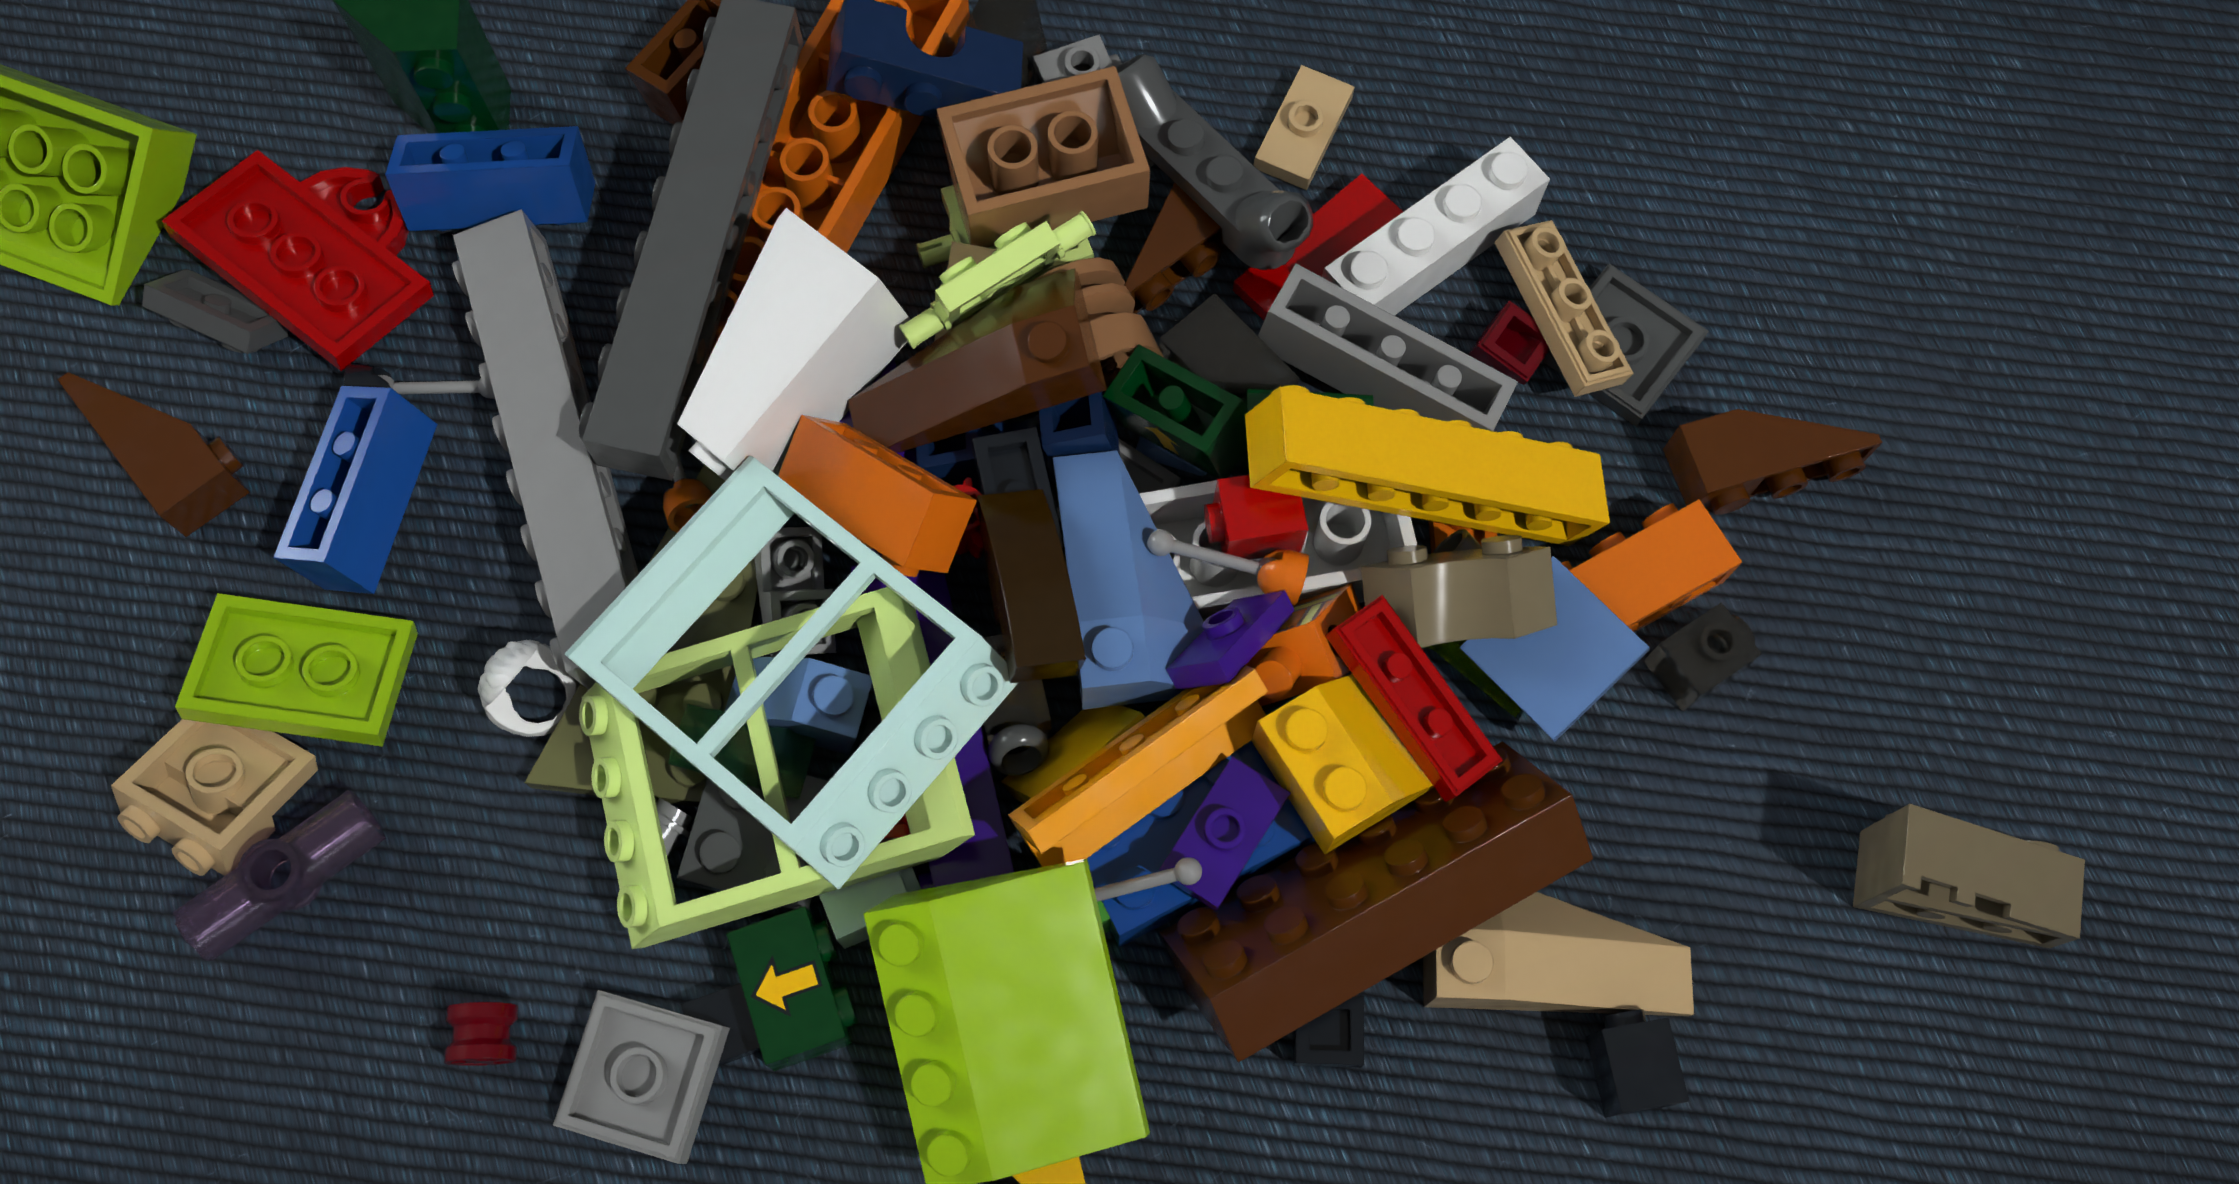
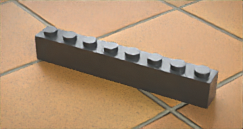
[579,0,804,481]

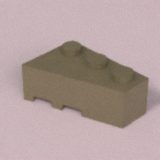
[1853,804,2085,949]

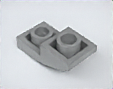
[754,527,836,657]

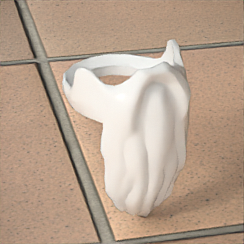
[478,640,579,737]

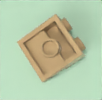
[111,719,318,878]

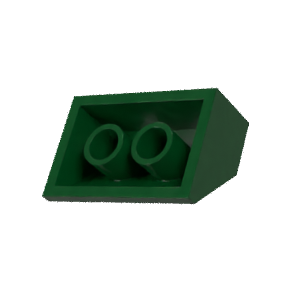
[333,0,511,133]

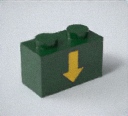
[1103,344,1249,479]
[726,906,859,1071]

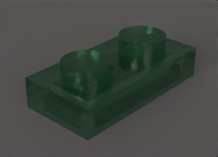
[668,704,816,799]

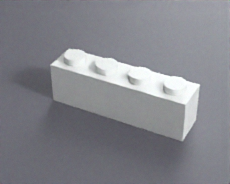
[1322,136,1550,316]

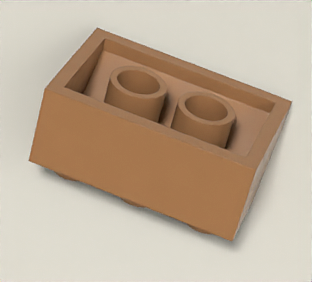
[936,66,1150,248]

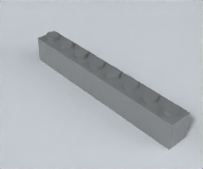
[452,209,639,690]

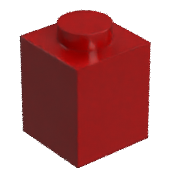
[1204,475,1308,560]

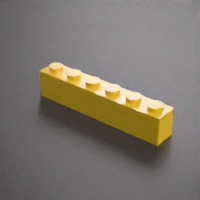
[1245,385,1610,546]

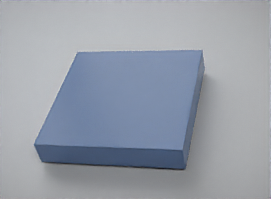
[1460,556,1650,742]

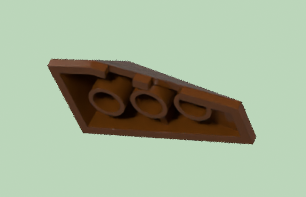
[848,268,1107,453]

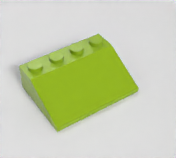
[0,64,197,306]
[863,859,1150,1184]

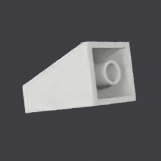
[677,208,911,481]

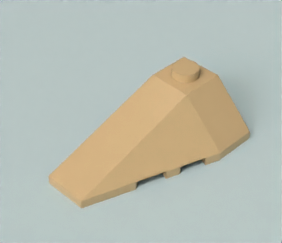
[1423,892,1694,1016]

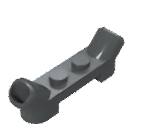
[1116,54,1313,270]

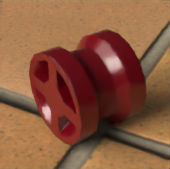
[444,1002,518,1066]

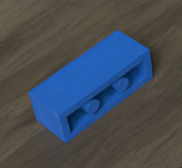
[385,126,596,231]
[273,386,438,594]

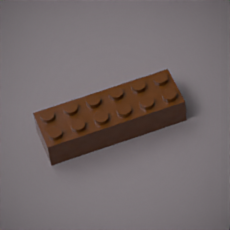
[1159,741,1593,1063]

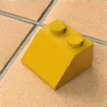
[1251,674,1434,854]

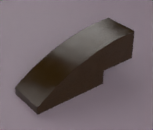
[976,489,1086,683]

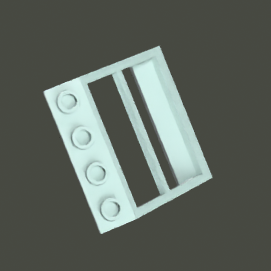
[564,456,1019,890]

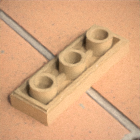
[1494,220,1634,397]

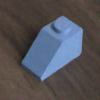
[724,657,872,755]

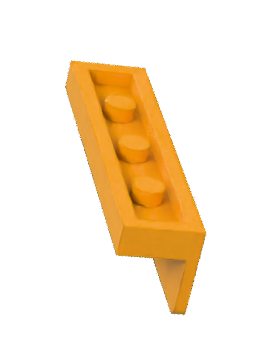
[1008,665,1268,867]

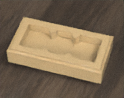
[1254,65,1355,190]

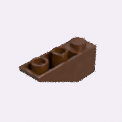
[1124,183,1228,314]
[1663,409,1883,515]

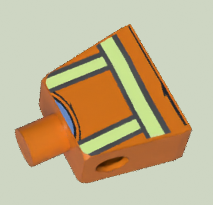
[1246,583,1362,706]

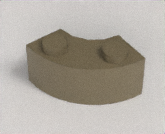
[1361,535,1557,648]

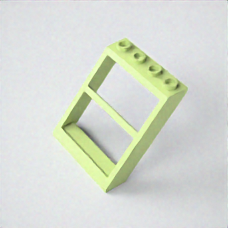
[579,587,975,949]

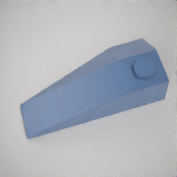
[1053,450,1204,710]

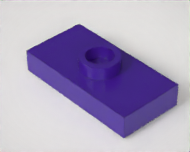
[1166,590,1294,690]
[1158,756,1290,911]

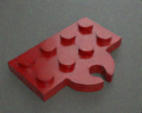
[162,150,434,371]

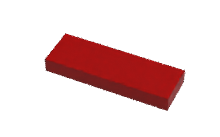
[1233,173,1403,320]
[1325,595,1503,802]

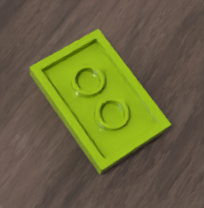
[175,593,418,747]

